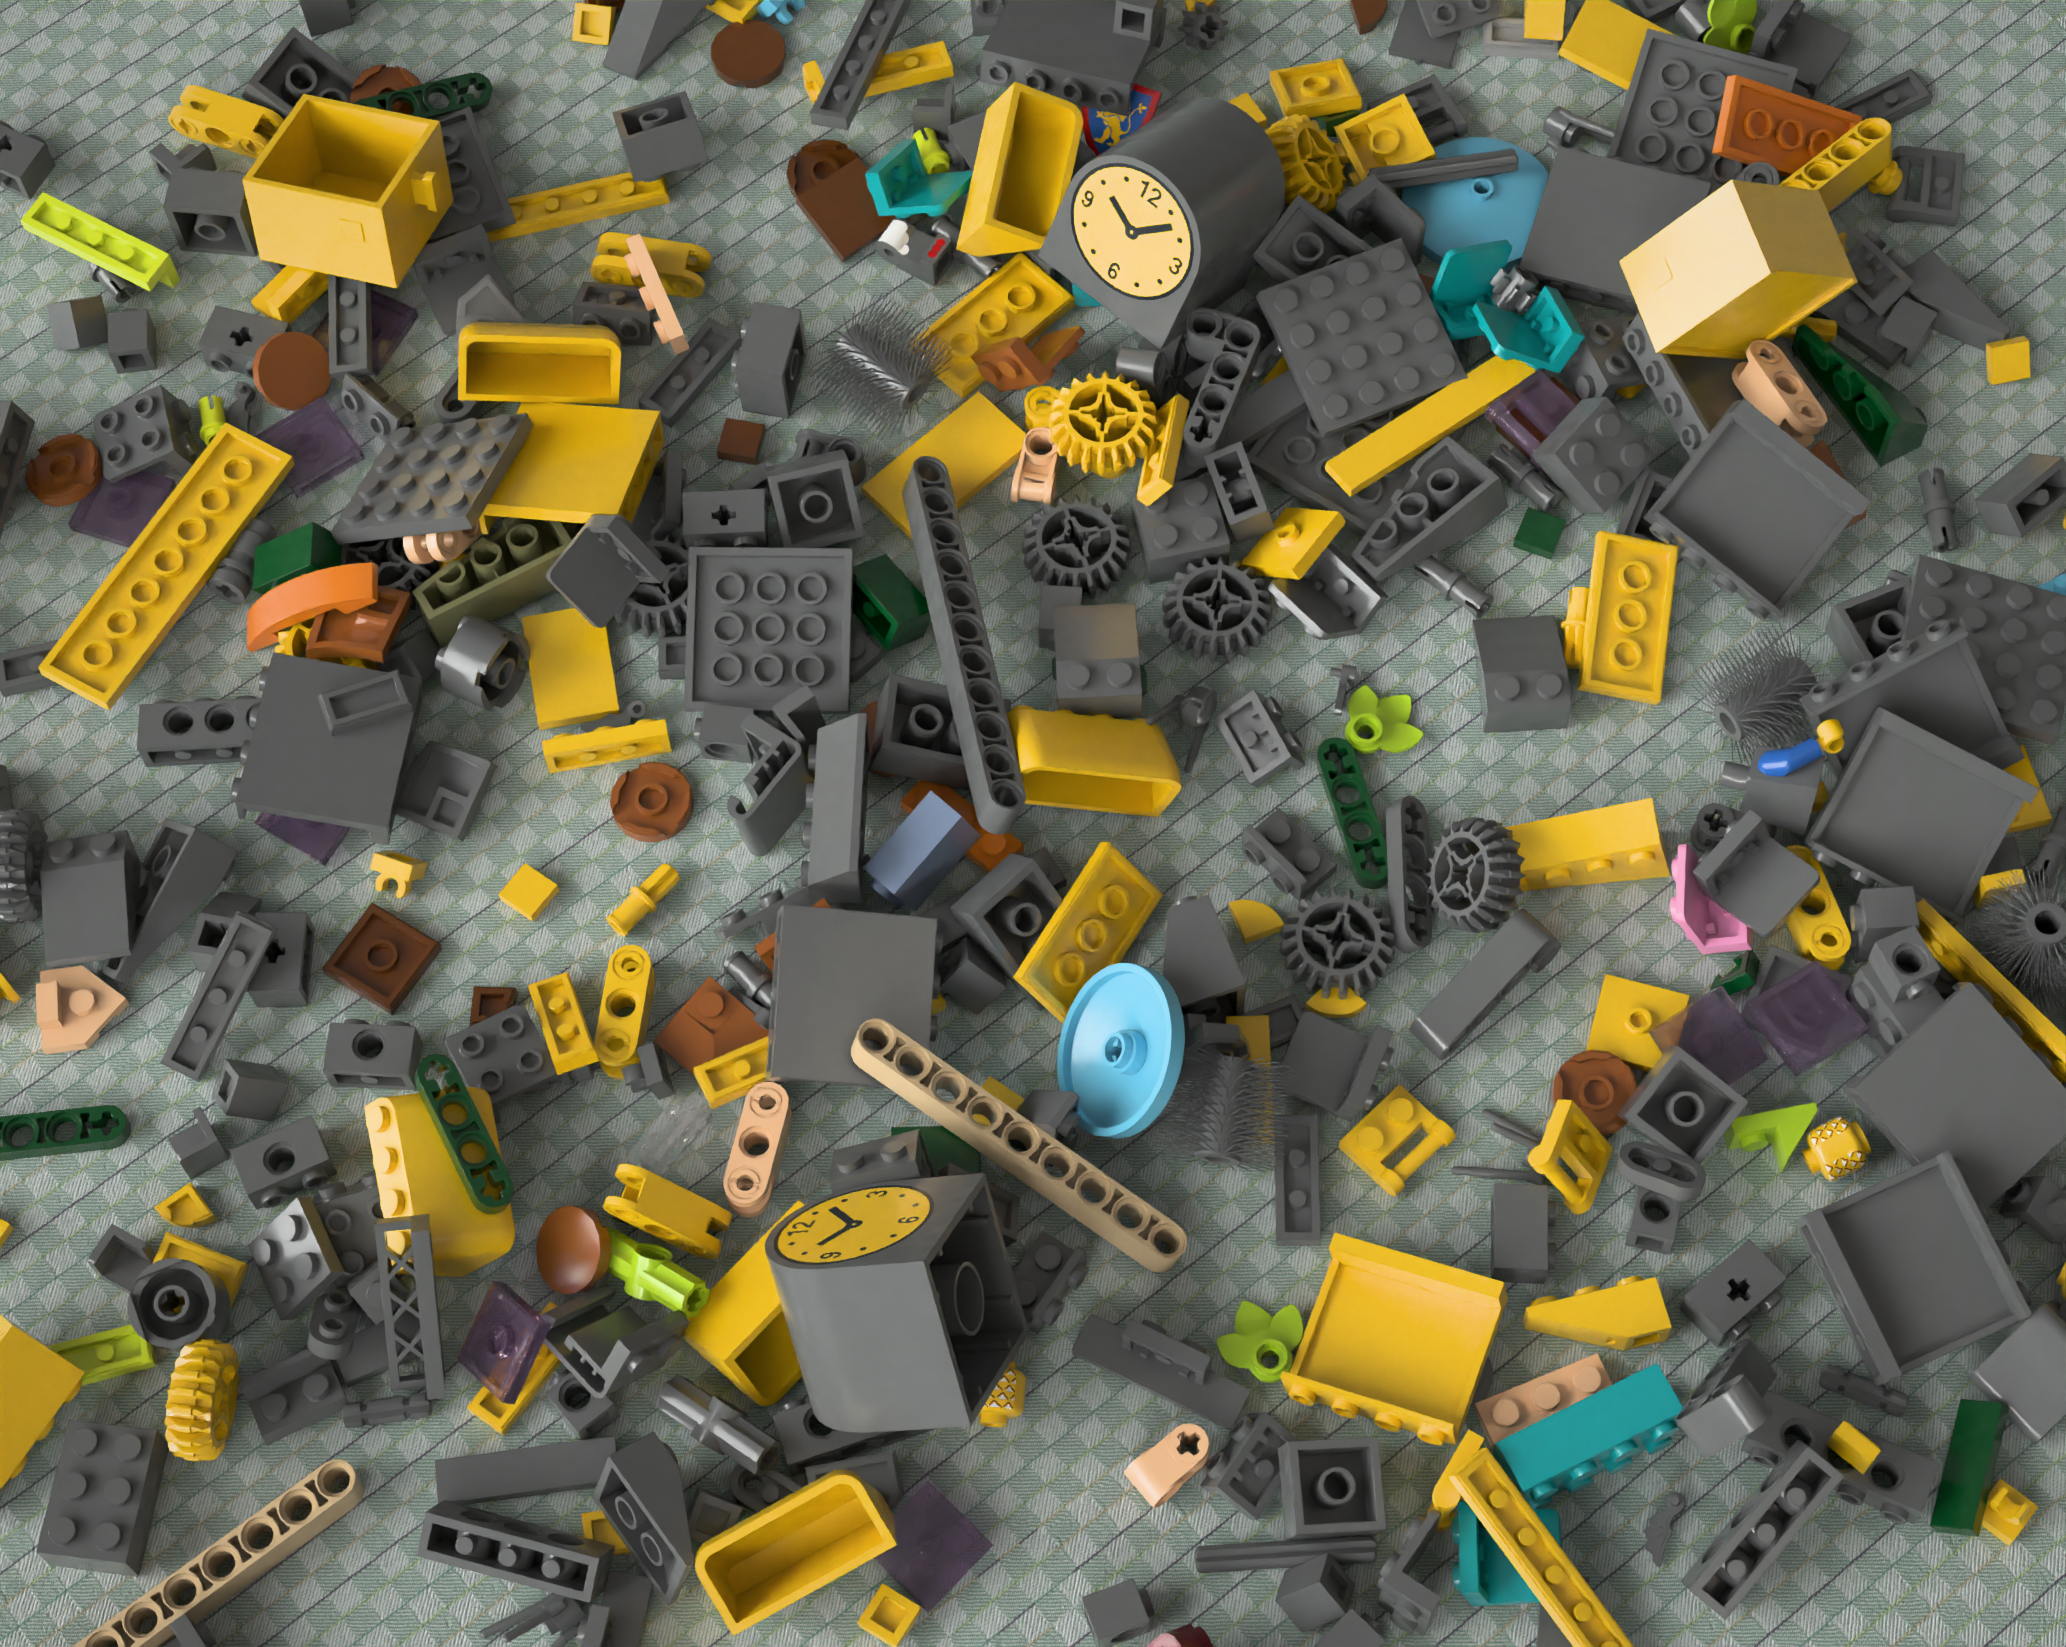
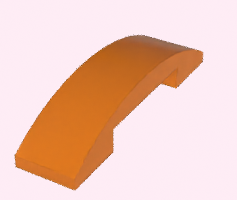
[247,562,378,652]

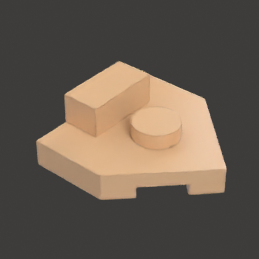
[36,965,129,1055]

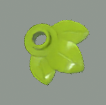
[1703,0,1757,55]
[1345,685,1423,754]
[1216,1300,1303,1383]

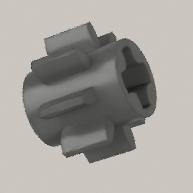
[1178,1,1228,50]
[1490,265,1539,313]

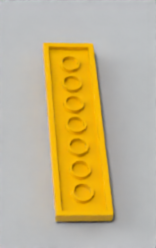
[38,422,295,711]

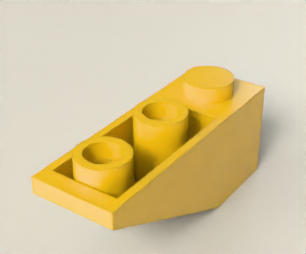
[1522,1276,1672,1351]

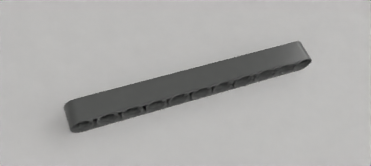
[902,456,1026,835]

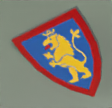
[1082,83,1162,157]

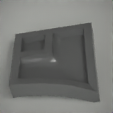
[396,741,497,842]

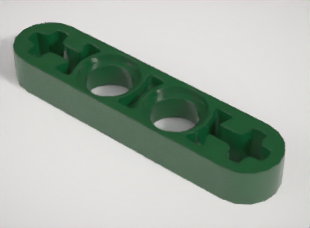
[354,72,493,119]
[1316,737,1388,889]
[414,1054,514,1215]
[0,1105,131,1161]

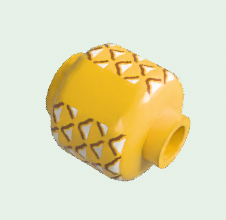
[1801,1116,1871,1182]
[977,1361,1026,1428]

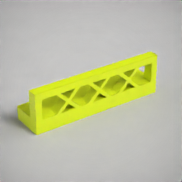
[20,192,180,292]

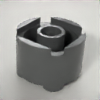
[435,615,530,711]
[127,1258,230,1353]

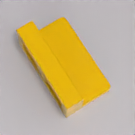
[251,265,328,325]

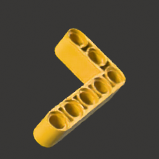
[1778,118,1892,251]

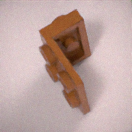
[971,325,1085,393]

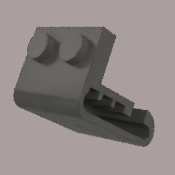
[727,712,815,856]
[829,1129,937,1193]
[534,1286,690,1398]
[1969,1299,2066,1445]

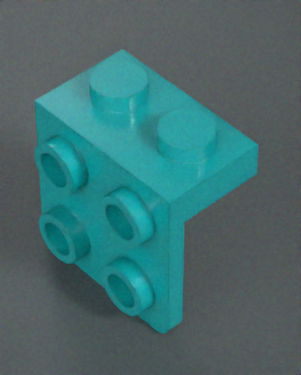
[865,139,973,219]
[1429,240,1512,341]
[1472,285,1585,373]
[1451,1501,1562,1607]

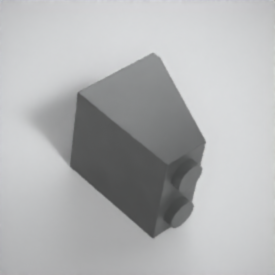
[1163,894,1246,1023]

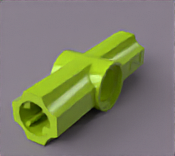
[607,1227,710,1318]

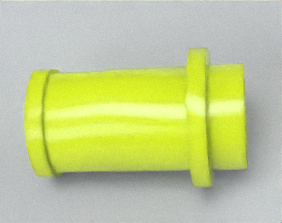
[912,128,950,174]
[197,395,226,446]

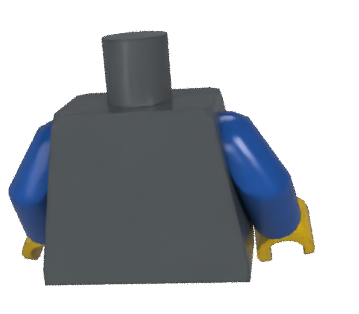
[1719,719,1844,835]

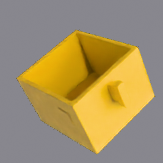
[242,94,453,288]
[1619,179,1858,359]

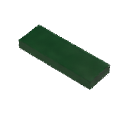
[1930,1399,2009,1537]

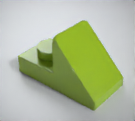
[1724,1102,1818,1173]

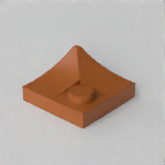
[306,585,412,663]
[653,976,769,1077]

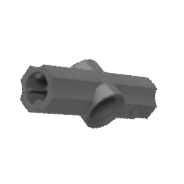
[657,1374,783,1477]

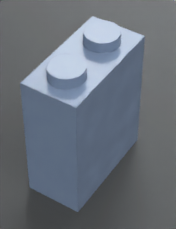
[864,790,981,911]

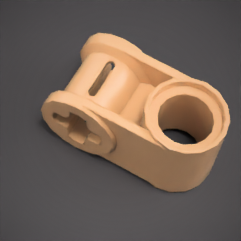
[1011,427,1060,506]
[1124,1423,1209,1509]

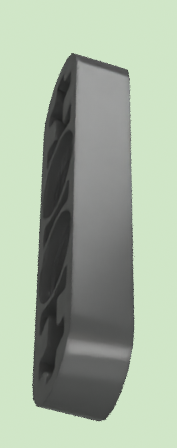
[1386,795,1432,954]

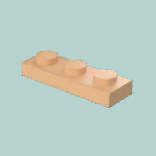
[624,233,690,355]
[1473,1353,1613,1449]

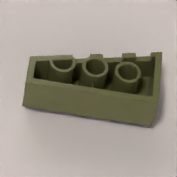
[412,517,572,647]

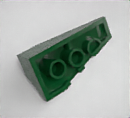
[1791,324,1928,467]

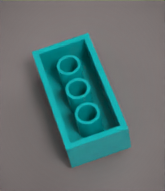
[1492,1363,1683,1509]

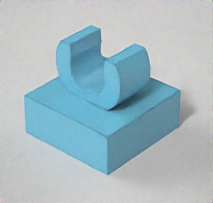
[757,0,806,25]

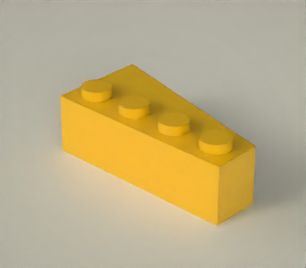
[1505,798,1670,892]

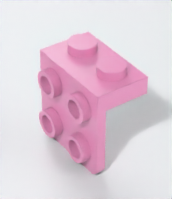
[1670,844,1752,954]

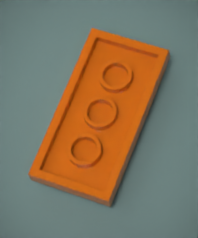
[1712,75,1863,177]

